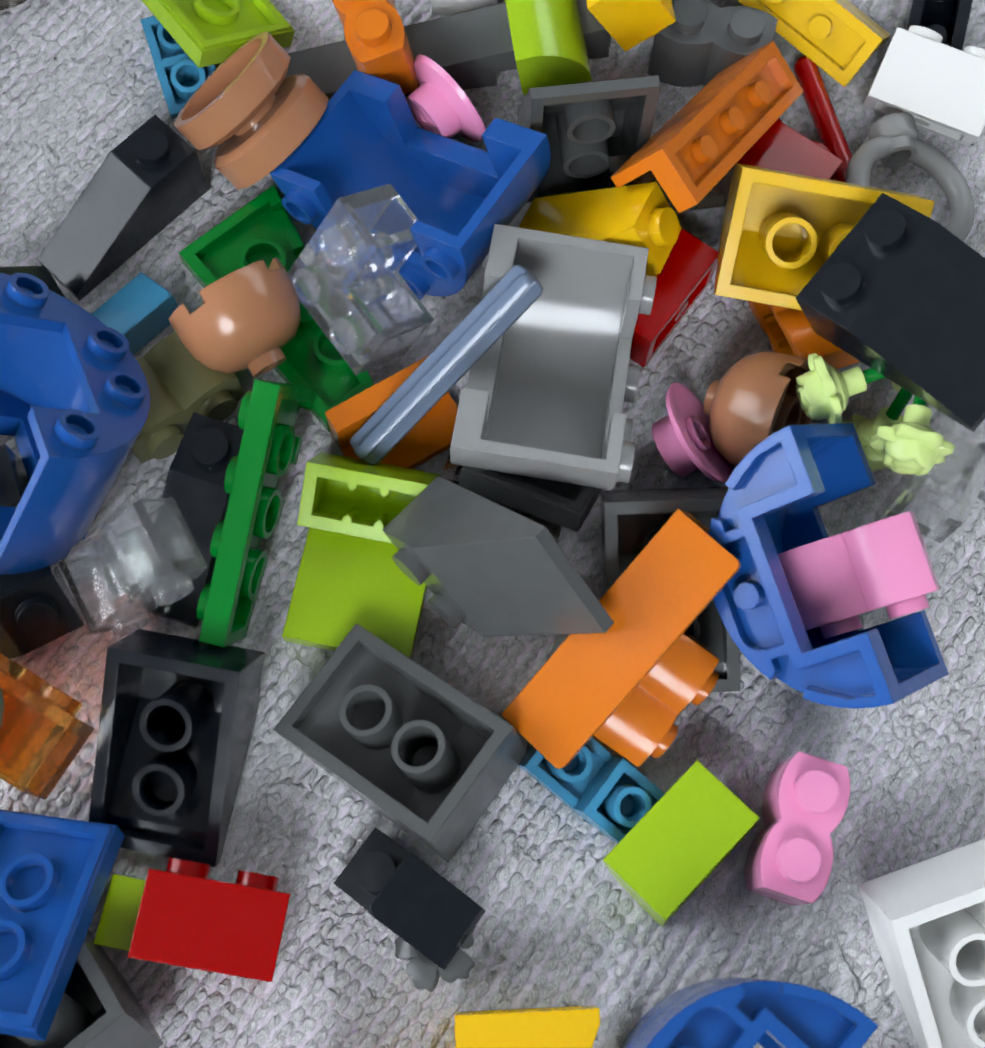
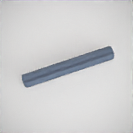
[350,264,543,465]

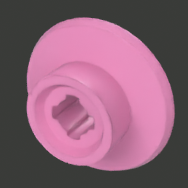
[406,55,486,143]
[652,382,732,482]

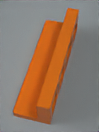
[610,41,804,213]
[501,509,741,769]

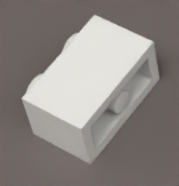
[862,25,985,147]

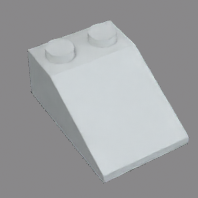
[858,839,985,1048]

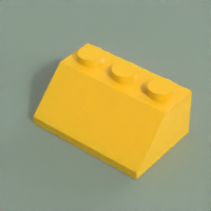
[714,163,935,310]

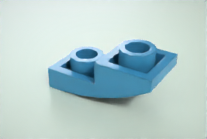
[140,16,216,119]
[518,737,665,844]

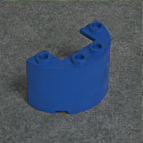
[270,70,551,300]
[0,272,150,575]
[708,423,949,709]
[620,977,878,1048]

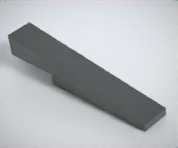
[286,0,611,101]

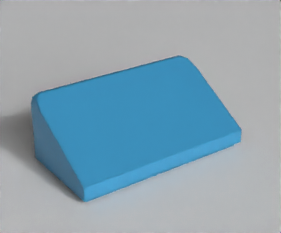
[92,272,178,356]

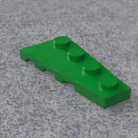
[178,185,374,433]
[197,379,317,648]

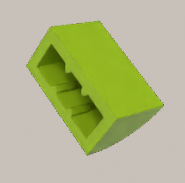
[505,0,592,95]
[297,452,443,543]
[603,760,760,927]

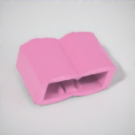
[778,511,940,639]
[745,751,850,906]

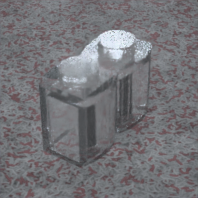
[58,497,207,637]

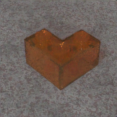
[0,653,95,800]

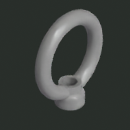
[846,112,974,241]

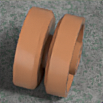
[174,31,329,190]

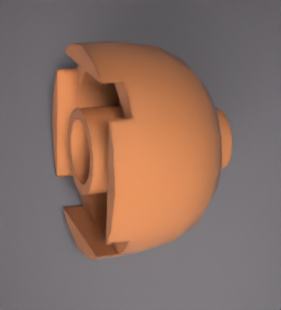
[168,258,301,377]
[703,352,811,467]

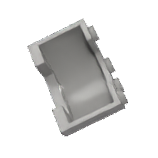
[450,224,657,490]

